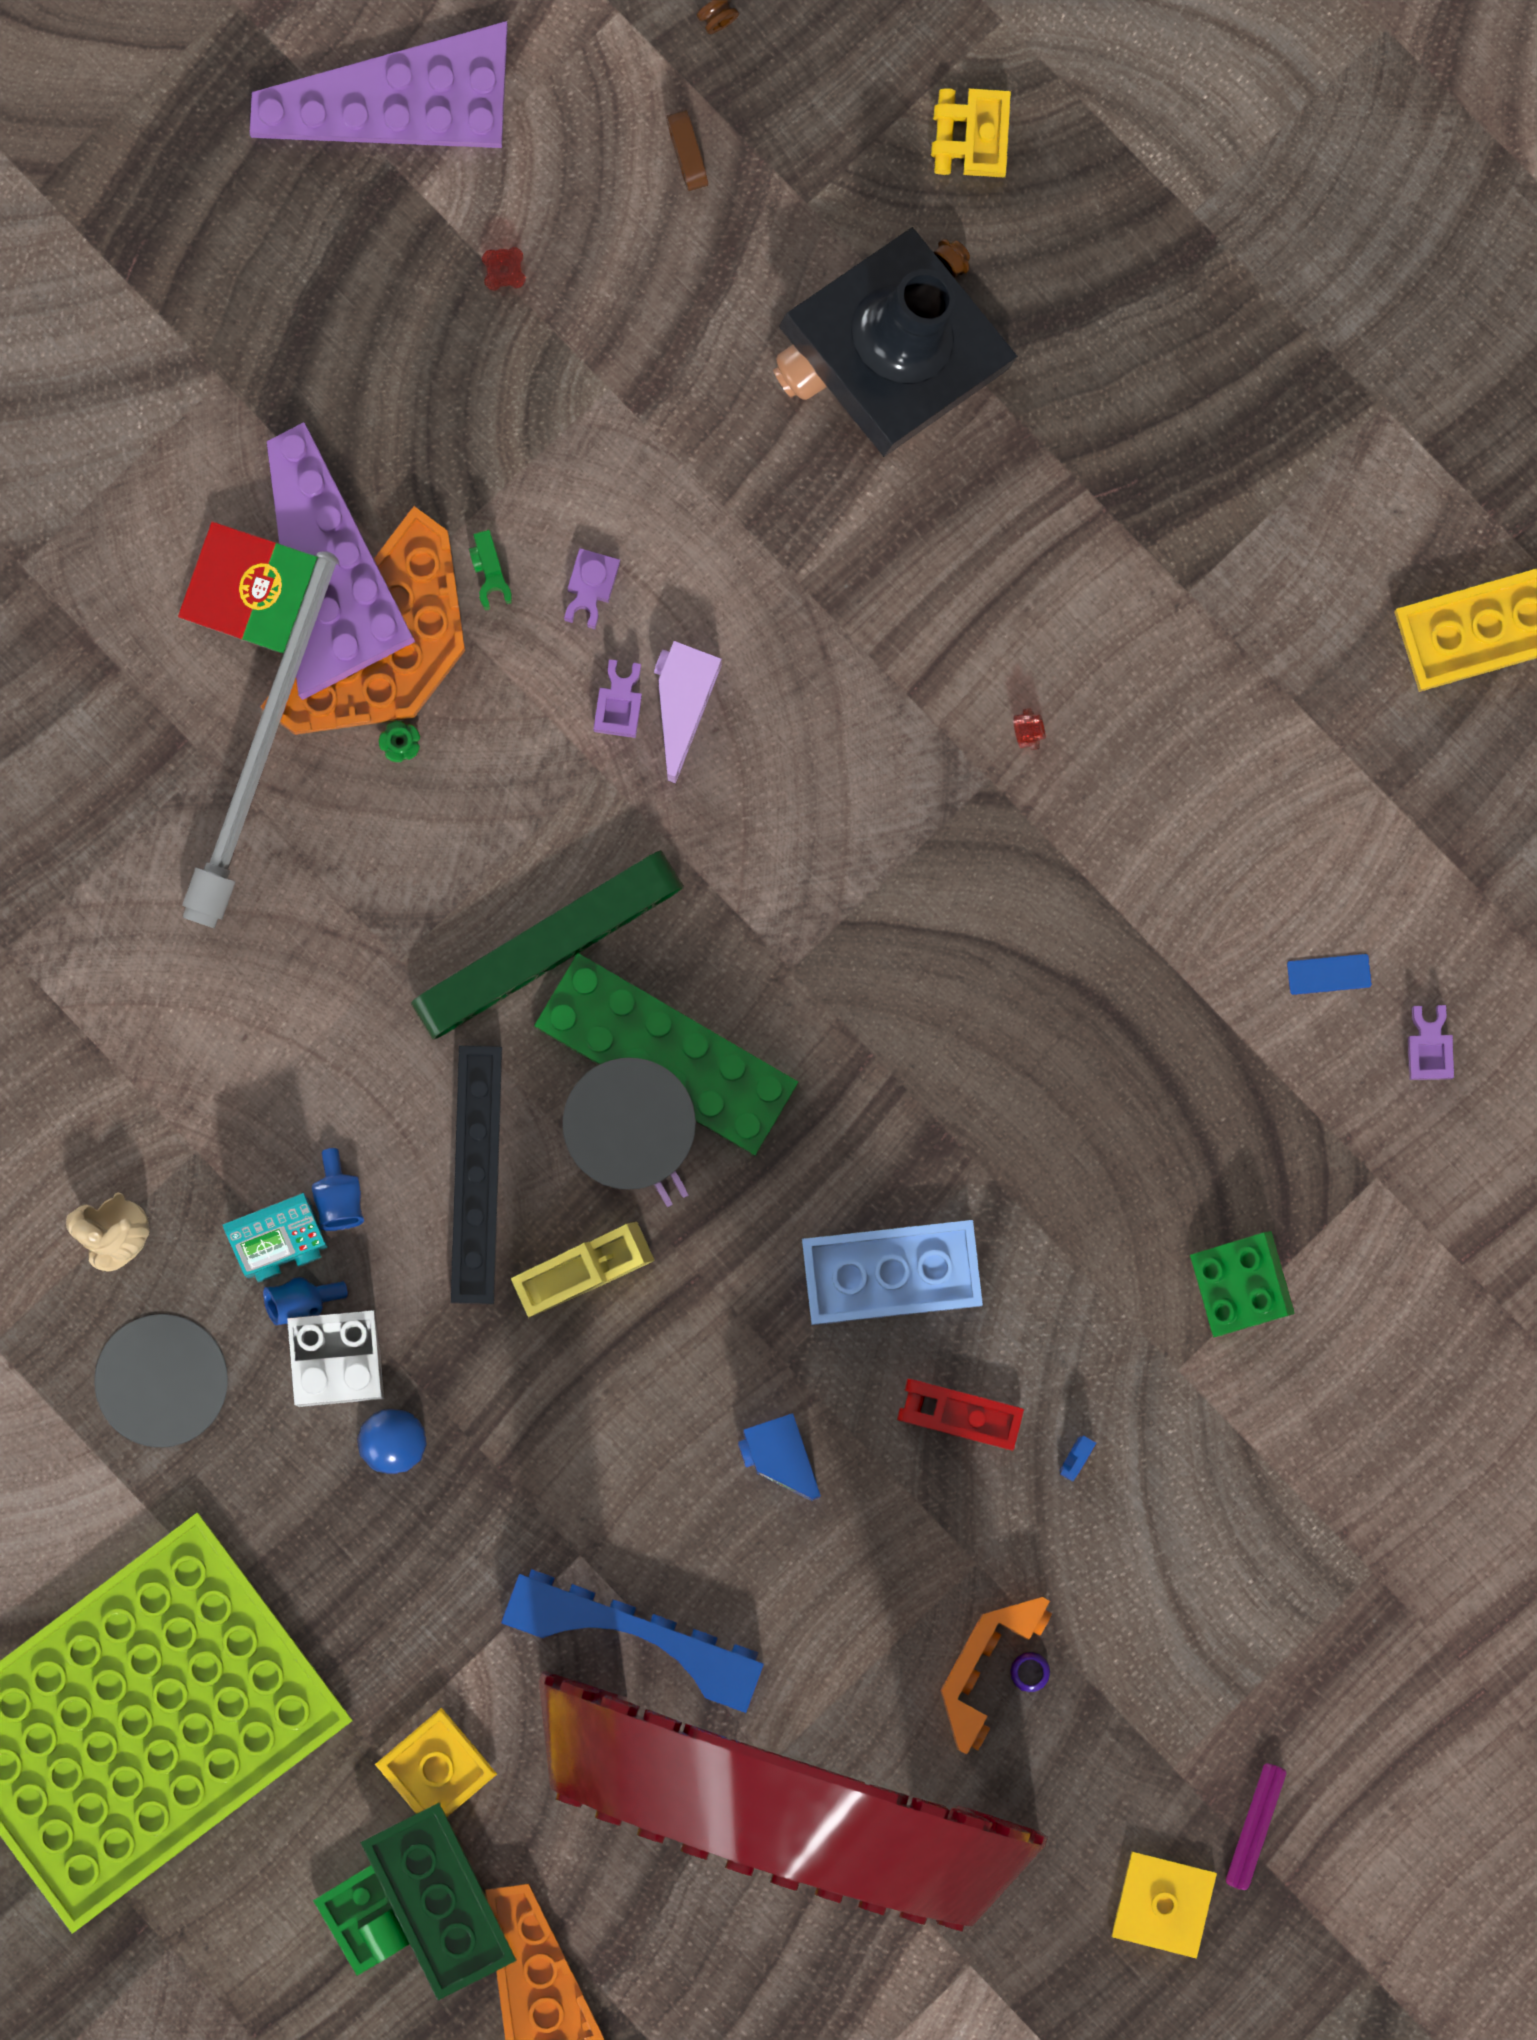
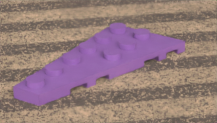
[267,422,415,700]

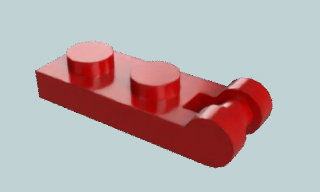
[897,1379,1024,1451]

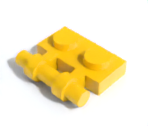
[931,89,1011,177]

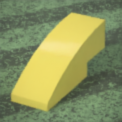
[511,1222,655,1318]

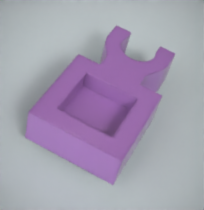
[564,548,620,629]
[593,659,642,738]
[1408,1005,1454,1080]

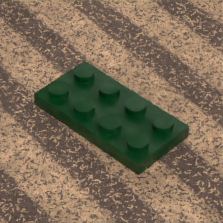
[360,1802,517,2000]

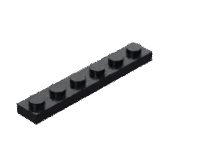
[451,1046,503,1305]

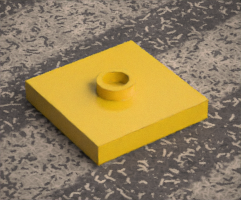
[375,1707,498,1817]
[1111,1851,1217,1959]

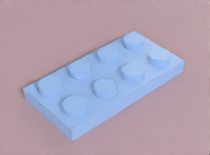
[802,1220,983,1325]

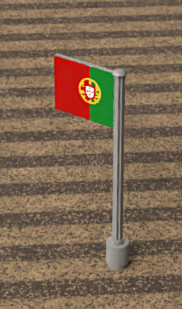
[178,522,339,928]

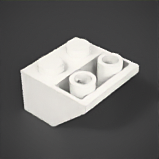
[287,1310,384,1407]

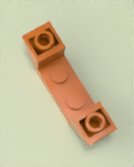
[940,1597,1052,1754]

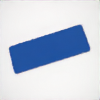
[1287,954,1372,995]

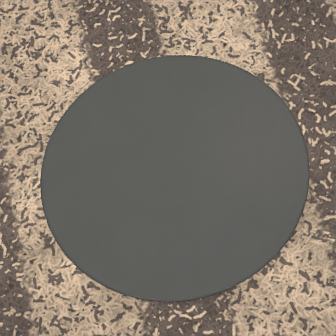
[563,1058,696,1190]
[94,1314,228,1447]

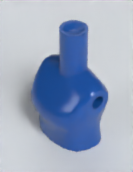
[312,1148,364,1231]
[263,1277,348,1325]

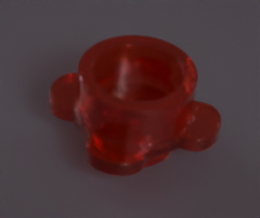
[482,247,526,291]

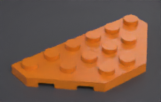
[260,506,465,735]

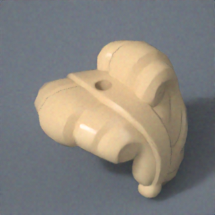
[66,1192,150,1271]

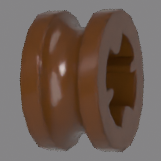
[697,0,739,34]

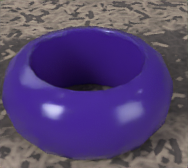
[1010,1652,1050,1692]

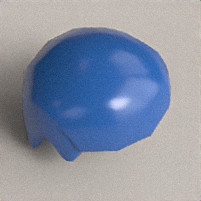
[357,1409,427,1474]

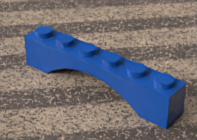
[501,1569,764,1713]

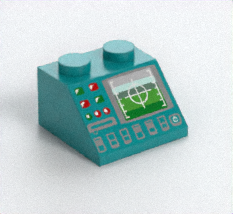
[222,1193,328,1282]

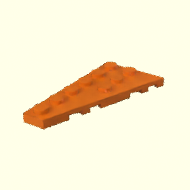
[485,1883,605,2040]

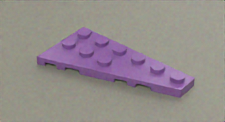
[250,21,508,148]

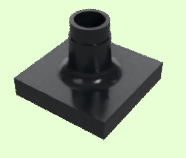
[779,227,1018,457]

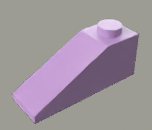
[654,641,722,783]

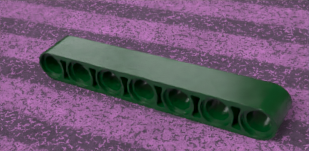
[411,850,684,1040]

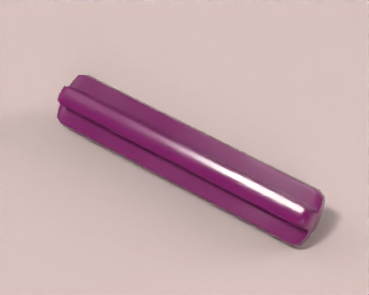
[1226,1763,1287,1890]

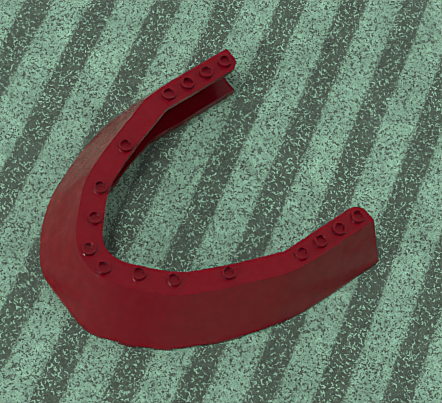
[539,1671,1048,1932]

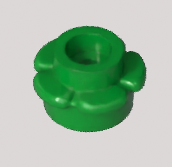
[378,721,420,763]

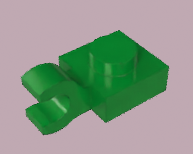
[468,529,512,611]

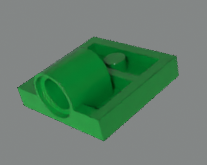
[1190,1231,1295,1338]
[313,1865,410,1976]

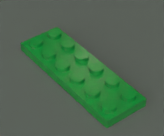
[534,953,799,1156]

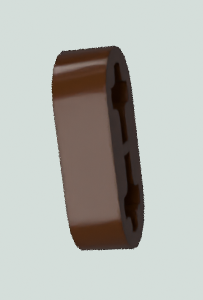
[666,110,709,191]

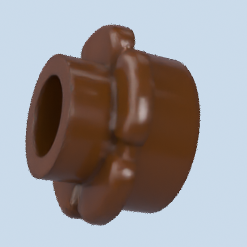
[934,239,970,278]

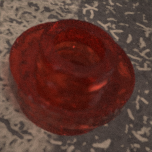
[1013,708,1046,751]

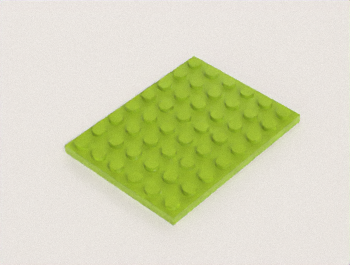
[0,1512,353,1934]

